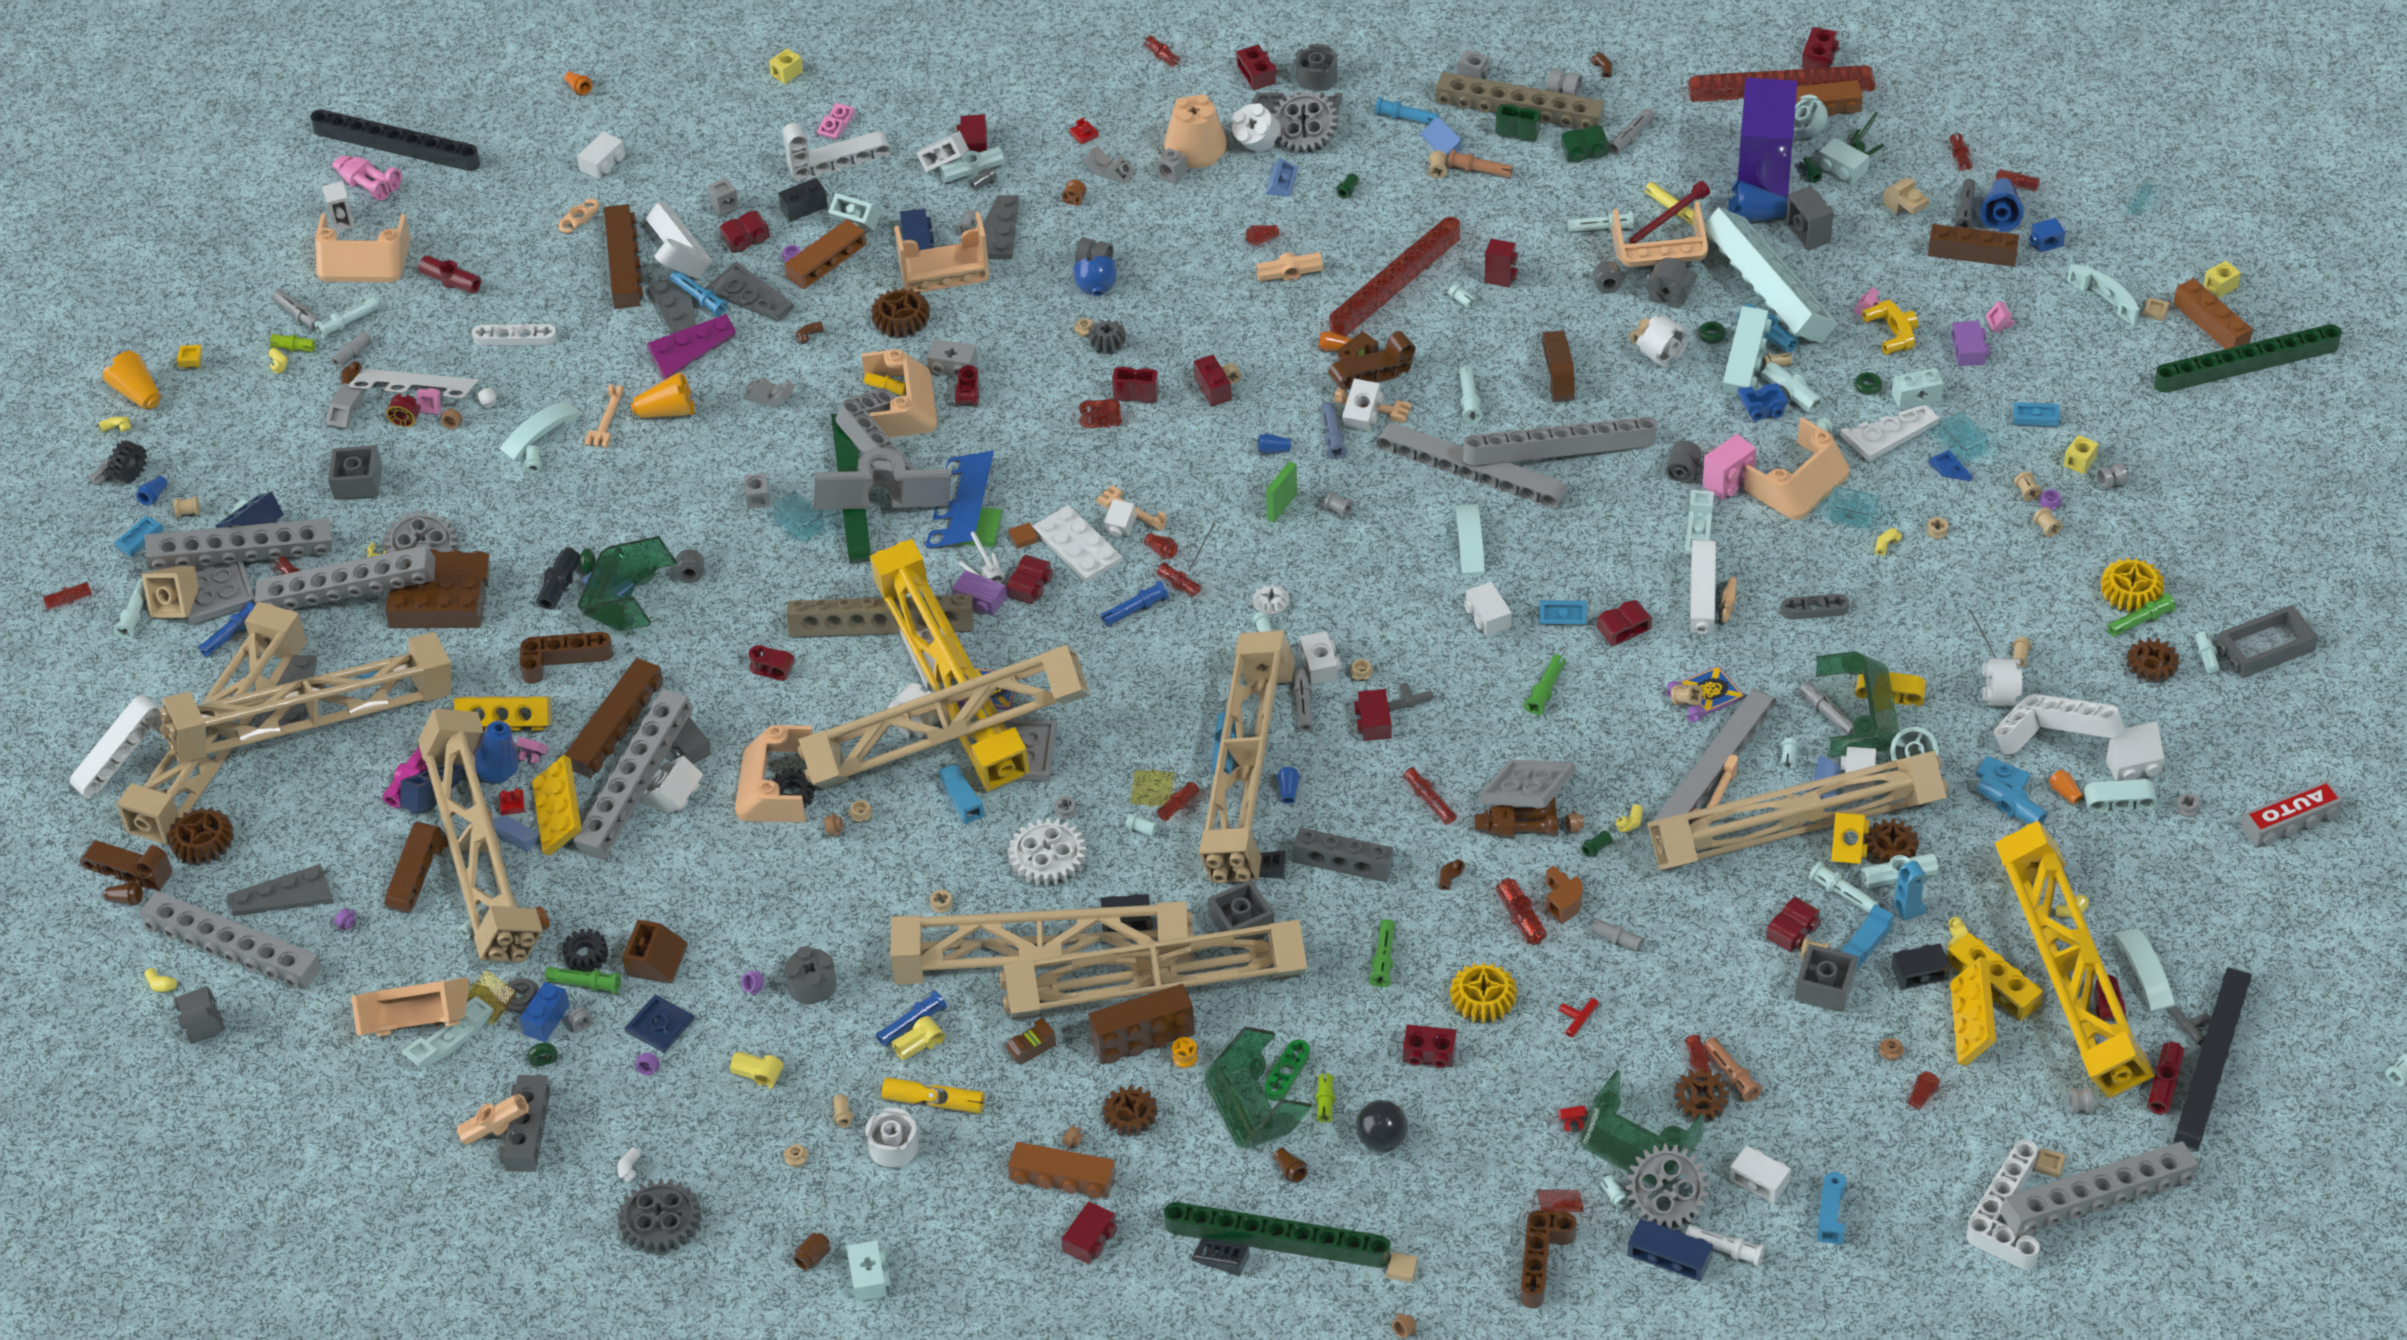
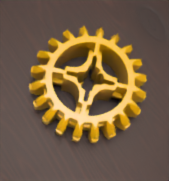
[2100,557,2164,613]
[1450,961,1517,1024]

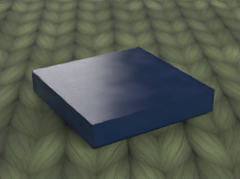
[625,994,695,1053]

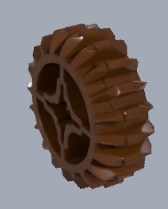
[871,287,930,339]
[168,806,234,866]

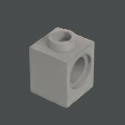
[1457,49,1491,79]
[1157,148,1187,185]
[708,178,739,216]
[744,473,770,509]

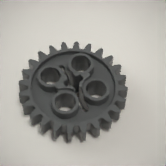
[617,1178,702,1255]

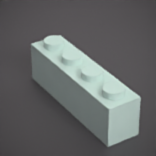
[1723,306,1772,395]

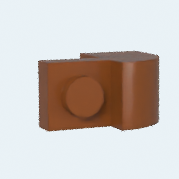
[1546,865,1583,924]

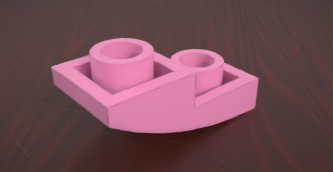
[817,103,855,139]

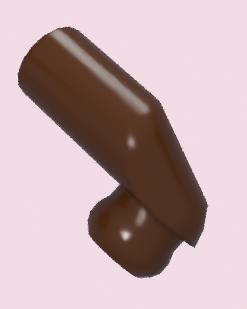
[1591,52,1612,78]
[796,321,824,344]
[341,361,362,385]
[1439,859,1465,890]

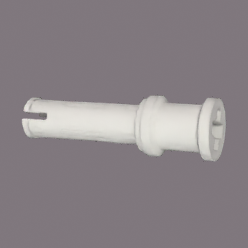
[1685,1225,1766,1267]

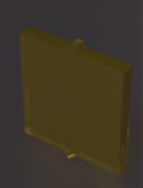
[1130,769,1174,807]
[467,969,517,1025]

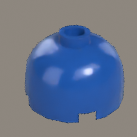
[1073,256,1117,296]

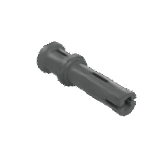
[1955,179,1976,229]

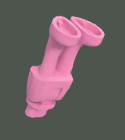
[332,155,402,201]

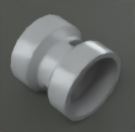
[2097,463,2128,490]

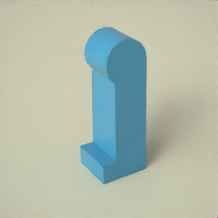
[939,763,985,824]
[1894,861,1927,921]
[1841,904,1894,970]
[1816,1172,1846,1245]

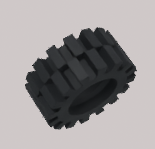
[107,440,147,484]
[771,768,814,809]
[562,928,609,972]

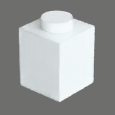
[1104,499,1137,537]

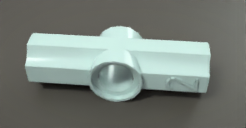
[939,147,1005,183]
[1762,362,1823,413]
[1861,853,1938,889]

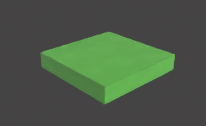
[1266,461,1298,522]
[956,508,1002,547]

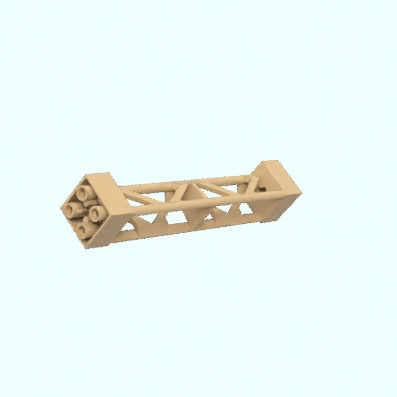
[117,601,307,845]
[1199,630,1295,884]
[160,632,451,763]
[798,645,1090,789]
[418,709,542,962]
[1647,751,1948,870]
[890,901,1195,985]
[999,919,1307,1019]

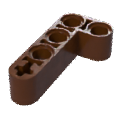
[1542,330,1575,402]
[1328,331,1416,390]
[520,632,614,684]
[385,821,448,913]
[80,840,173,892]
[1521,1210,1577,1309]

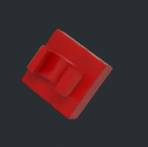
[1070,117,1099,145]
[499,788,525,816]
[1557,1105,1587,1132]

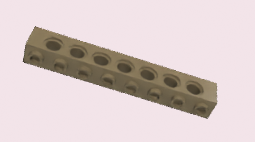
[1435,72,1604,129]
[786,594,974,637]

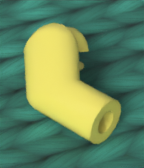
[98,416,131,432]
[1875,528,1902,556]
[1947,917,1968,948]

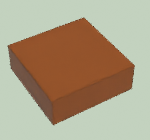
[1008,522,1038,549]

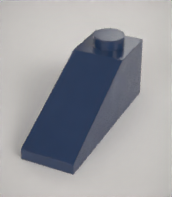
[215,491,284,528]
[400,763,466,814]

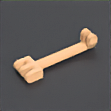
[585,384,624,448]
[1334,387,1412,423]
[1096,485,1167,531]
[1692,755,1738,822]

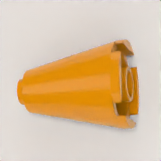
[103,350,161,410]
[631,372,695,418]

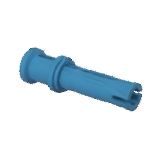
[1375,96,1439,124]
[670,270,728,317]

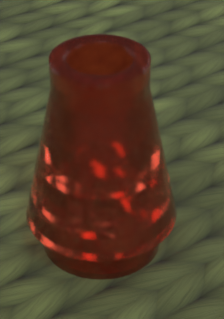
[1246,224,1279,246]
[1144,533,1178,559]
[1907,1071,1940,1110]

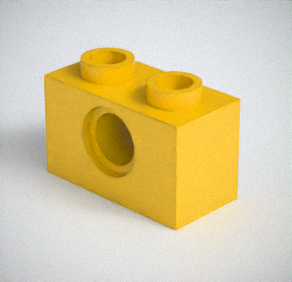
[1831,811,1869,864]

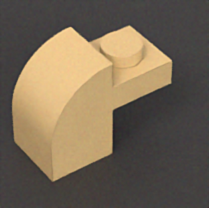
[1883,178,1929,215]

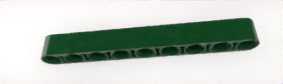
[2154,324,2342,393]
[831,413,871,563]
[1164,1202,1391,1268]

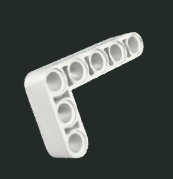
[783,123,892,182]
[646,201,712,279]
[1994,694,2125,755]
[70,695,163,799]
[1966,1140,2040,1269]

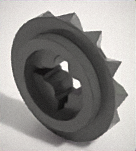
[501,978,539,1013]

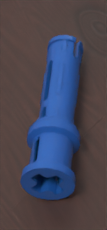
[1100,580,1169,627]
[198,602,255,658]
[875,990,947,1047]

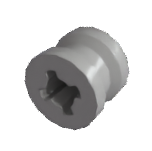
[2068,1087,2093,1114]

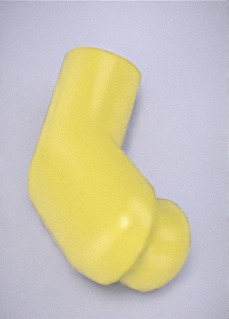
[268,347,288,374]
[1616,804,1643,833]
[2055,894,2089,918]
[144,968,177,992]

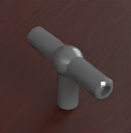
[1388,682,1434,712]
[2169,1006,2210,1045]

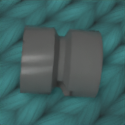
[1075,237,1114,263]
[1666,440,1701,483]

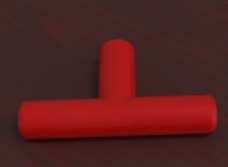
[1559,998,1599,1038]

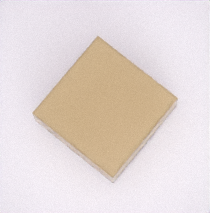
[2142,297,2170,321]
[2034,1148,2066,1179]
[1387,1252,1418,1283]

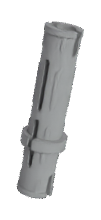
[1609,109,1655,155]
[272,289,321,331]
[1293,668,1313,732]
[1799,681,1859,737]

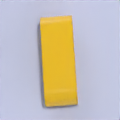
[1855,669,1927,707]

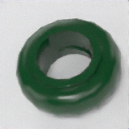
[1698,321,1726,344]
[1854,372,1882,395]
[580,548,596,576]
[527,1042,558,1067]

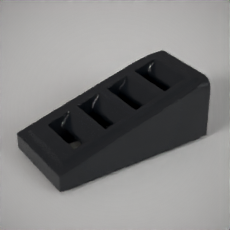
[1259,851,1286,879]
[1192,1238,1250,1277]

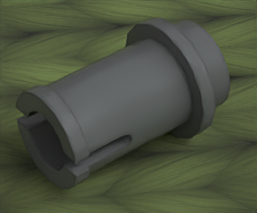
[969,167,997,191]

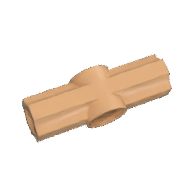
[1256,252,1323,282]
[457,1094,529,1145]

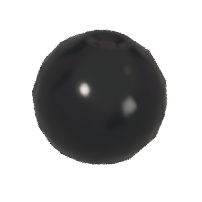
[1356,1100,1408,1153]

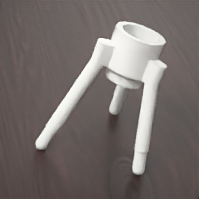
[959,532,1005,583]

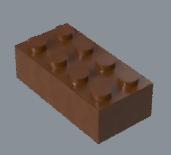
[385,576,486,629]
[1088,983,1195,1064]

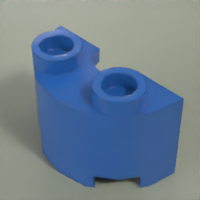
[1738,383,1789,421]

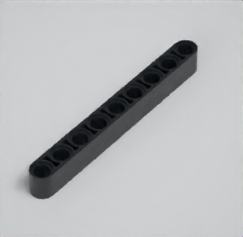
[310,109,481,171]
[2173,967,2252,1151]

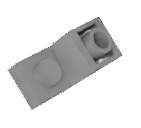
[1083,146,1135,184]
[743,376,795,407]
[325,383,365,429]

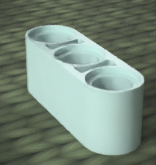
[2084,779,2158,814]

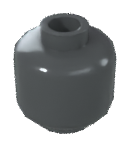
[1593,261,1623,293]
[675,549,705,583]

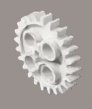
[1008,818,1087,887]

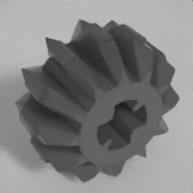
[1089,318,1126,355]

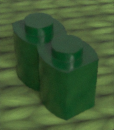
[1496,104,1541,141]
[1561,125,1609,162]

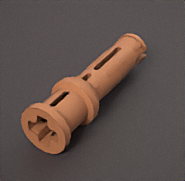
[1447,149,1513,179]
[1703,1037,1763,1102]

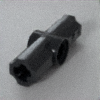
[536,547,580,610]

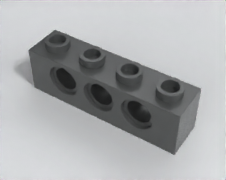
[1293,827,1393,883]
[500,1075,551,1172]

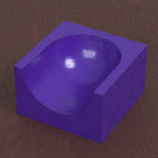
[1738,78,1797,201]

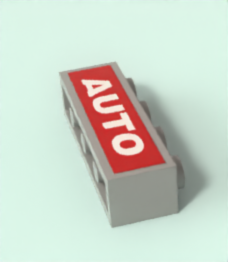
[2241,780,2343,847]

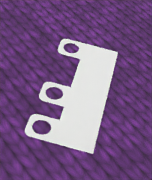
[348,369,479,398]

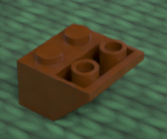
[622,919,688,983]

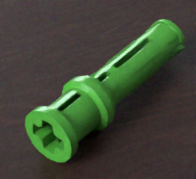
[2107,593,2176,637]
[1524,654,1566,715]
[1369,919,1395,987]
[545,966,621,995]

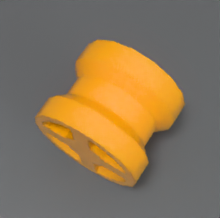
[1172,1037,1198,1068]

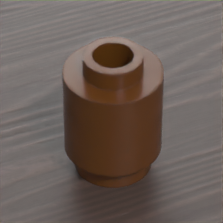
[792,1233,830,1271]

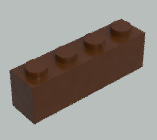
[1928,224,2020,267]
[397,548,490,587]

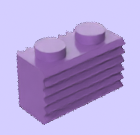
[1951,320,1990,366]
[952,570,1007,616]

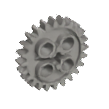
[1273,89,1339,154]
[384,510,458,553]
[1625,1144,1710,1229]

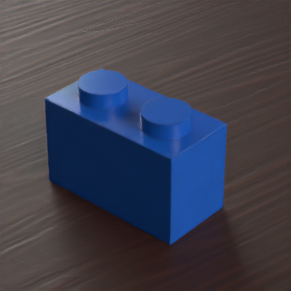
[520,982,570,1042]

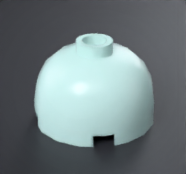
[1793,94,1828,138]
[1890,726,1939,761]

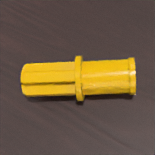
[864,372,906,396]

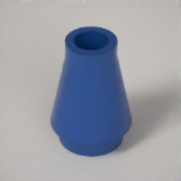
[1258,432,1291,455]
[136,475,168,506]
[1276,767,1300,803]

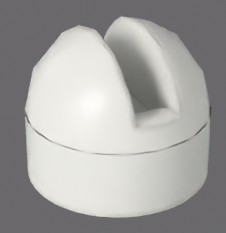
[478,388,497,408]

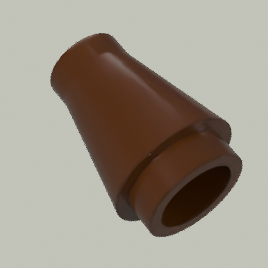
[104,882,143,906]
[1273,1148,1308,1183]

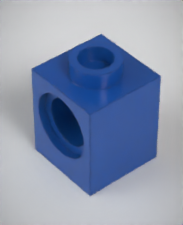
[2029,218,2065,253]

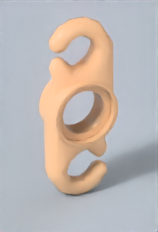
[558,198,599,233]
[1720,576,1737,623]

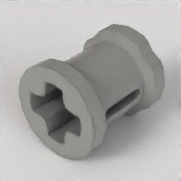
[956,210,977,236]
[1324,491,1354,518]

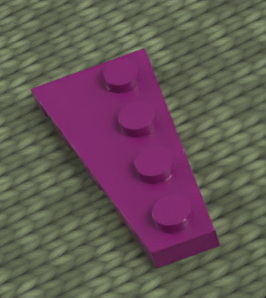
[647,314,736,380]

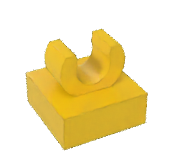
[177,345,203,369]

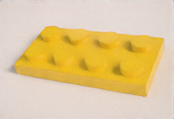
[532,755,582,855]
[1950,957,1996,1065]

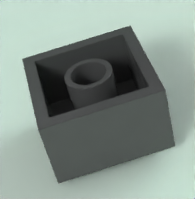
[1786,186,1834,251]
[328,445,382,499]
[1208,879,1275,950]
[1795,944,1858,1012]

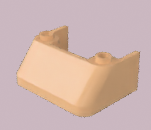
[1611,201,1708,267]
[894,212,990,293]
[315,213,411,282]
[861,349,937,438]
[1744,417,1850,520]
[735,725,813,822]
[351,977,470,1037]

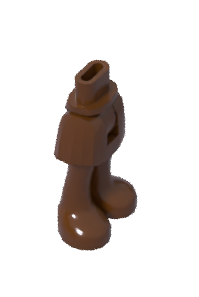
[1474,796,1558,839]

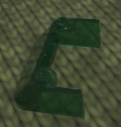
[577,536,677,631]
[1815,651,1899,757]
[1205,1026,1313,1148]
[1580,1069,1705,1187]

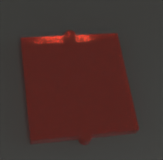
[1537,1189,1584,1213]

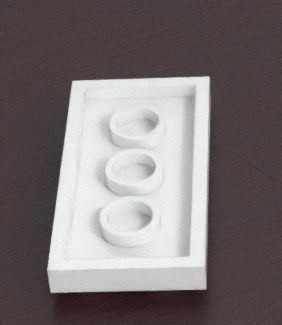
[1032,505,1123,583]

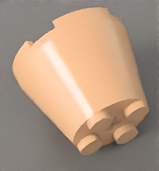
[1164,94,1227,168]

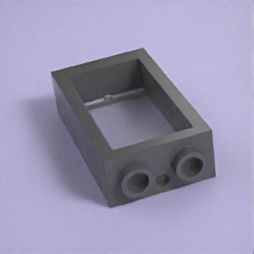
[2216,605,2318,679]

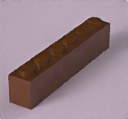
[604,204,644,309]
[564,658,663,778]

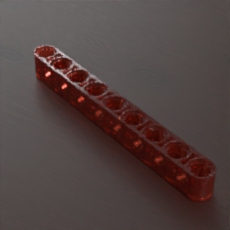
[1687,65,1876,102]
[1329,216,1460,337]

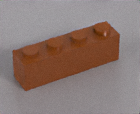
[1796,80,1863,116]
[784,219,866,290]
[2174,278,2253,349]
[1008,1141,1116,1198]

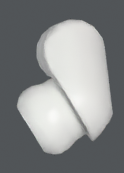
[617,1147,641,1183]

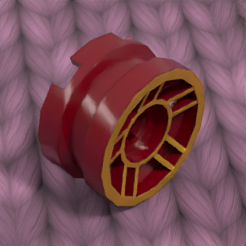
[386,394,421,427]

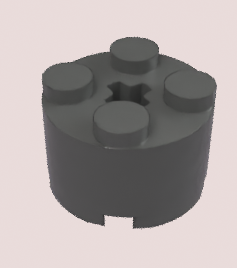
[1296,44,1338,91]
[1646,257,1696,309]
[785,946,837,1004]
[173,986,225,1044]

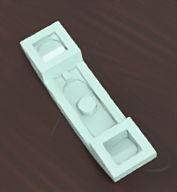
[2067,264,2139,326]
[500,402,583,461]
[1684,490,1714,555]
[1455,504,1485,575]
[2113,928,2175,1012]
[402,996,493,1067]

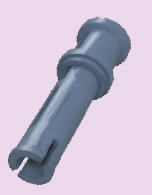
[1321,401,1347,459]

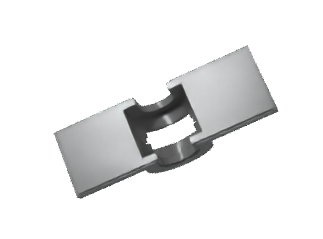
[812,448,952,510]

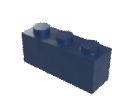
[900,208,935,250]
[1628,1219,1713,1282]

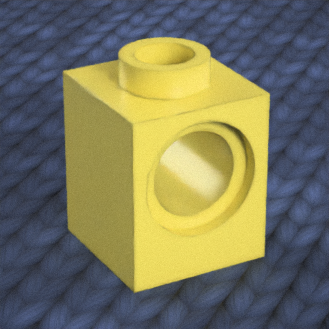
[769,48,803,84]
[2204,261,2241,298]
[2063,435,2099,474]

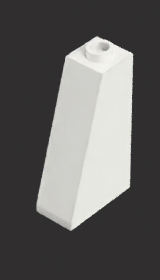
[1690,540,1716,635]

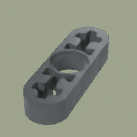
[1781,594,1849,620]

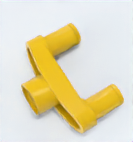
[1861,300,1918,355]

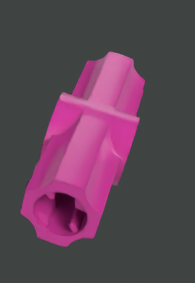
[382,746,428,808]

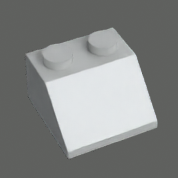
[2106,722,2164,781]
[639,756,703,813]

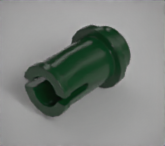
[1799,157,1822,183]
[1337,173,1359,199]
[1581,830,1613,857]

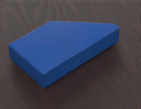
[1929,450,1973,482]

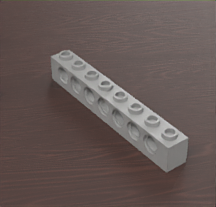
[144,518,332,570]
[255,546,436,610]
[573,689,693,860]
[139,891,322,990]
[2000,1141,2199,1237]

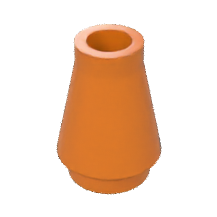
[564,71,592,95]
[1318,330,1351,352]
[2049,769,2084,805]

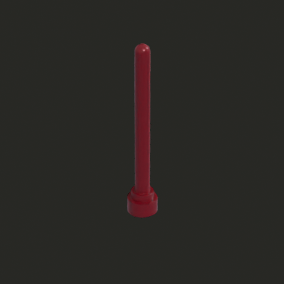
[1629,180,1711,244]

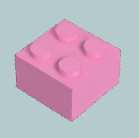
[1703,434,1756,500]

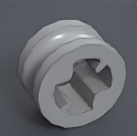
[2177,793,2200,818]
[1055,796,1076,819]
[568,1007,593,1032]

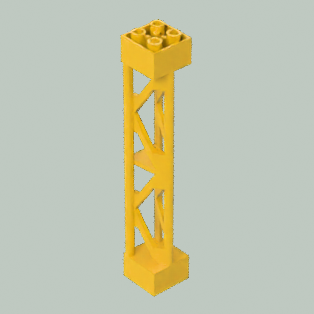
[870,539,1030,792]
[1995,820,2155,1098]

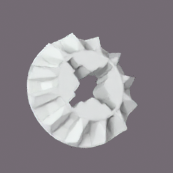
[1253,584,1290,614]

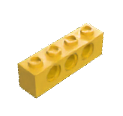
[454,696,552,730]
[1947,933,2043,1021]

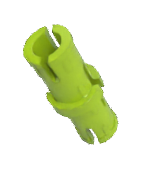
[270,333,316,353]
[1315,1073,1335,1123]

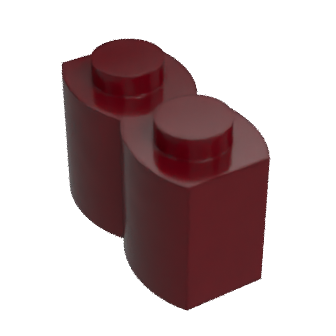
[719,210,770,253]
[1112,367,1159,402]
[1006,554,1053,605]
[1597,600,1652,646]
[1766,896,1821,952]

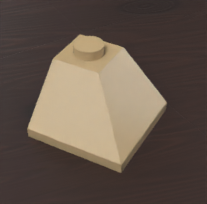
[141,566,199,618]

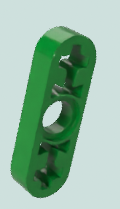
[1264,1040,1310,1101]

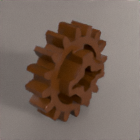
[2127,637,2179,683]
[1865,818,1919,864]
[1674,1067,1730,1123]
[1102,1085,1158,1137]

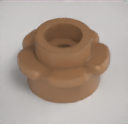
[441,408,463,429]
[1565,810,1584,833]
[825,813,844,836]
[1879,1038,1904,1061]
[1062,1125,1084,1149]
[1392,1313,1416,1338]

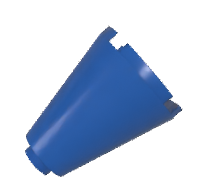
[1980,178,2024,232]
[1728,180,1788,222]
[473,721,519,783]

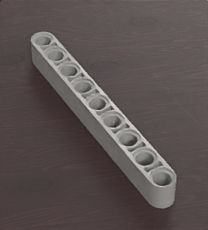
[1463,417,1658,465]
[1376,423,1567,509]
[1654,688,1777,821]

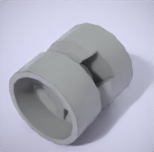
[1546,68,1582,96]

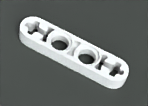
[472,324,557,345]

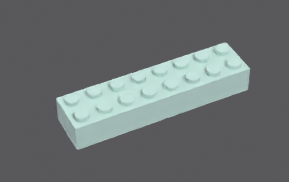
[1704,207,1838,343]

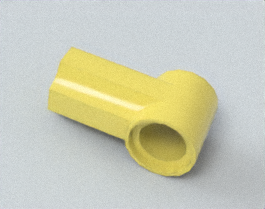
[892,1016,945,1060]
[730,1051,784,1089]

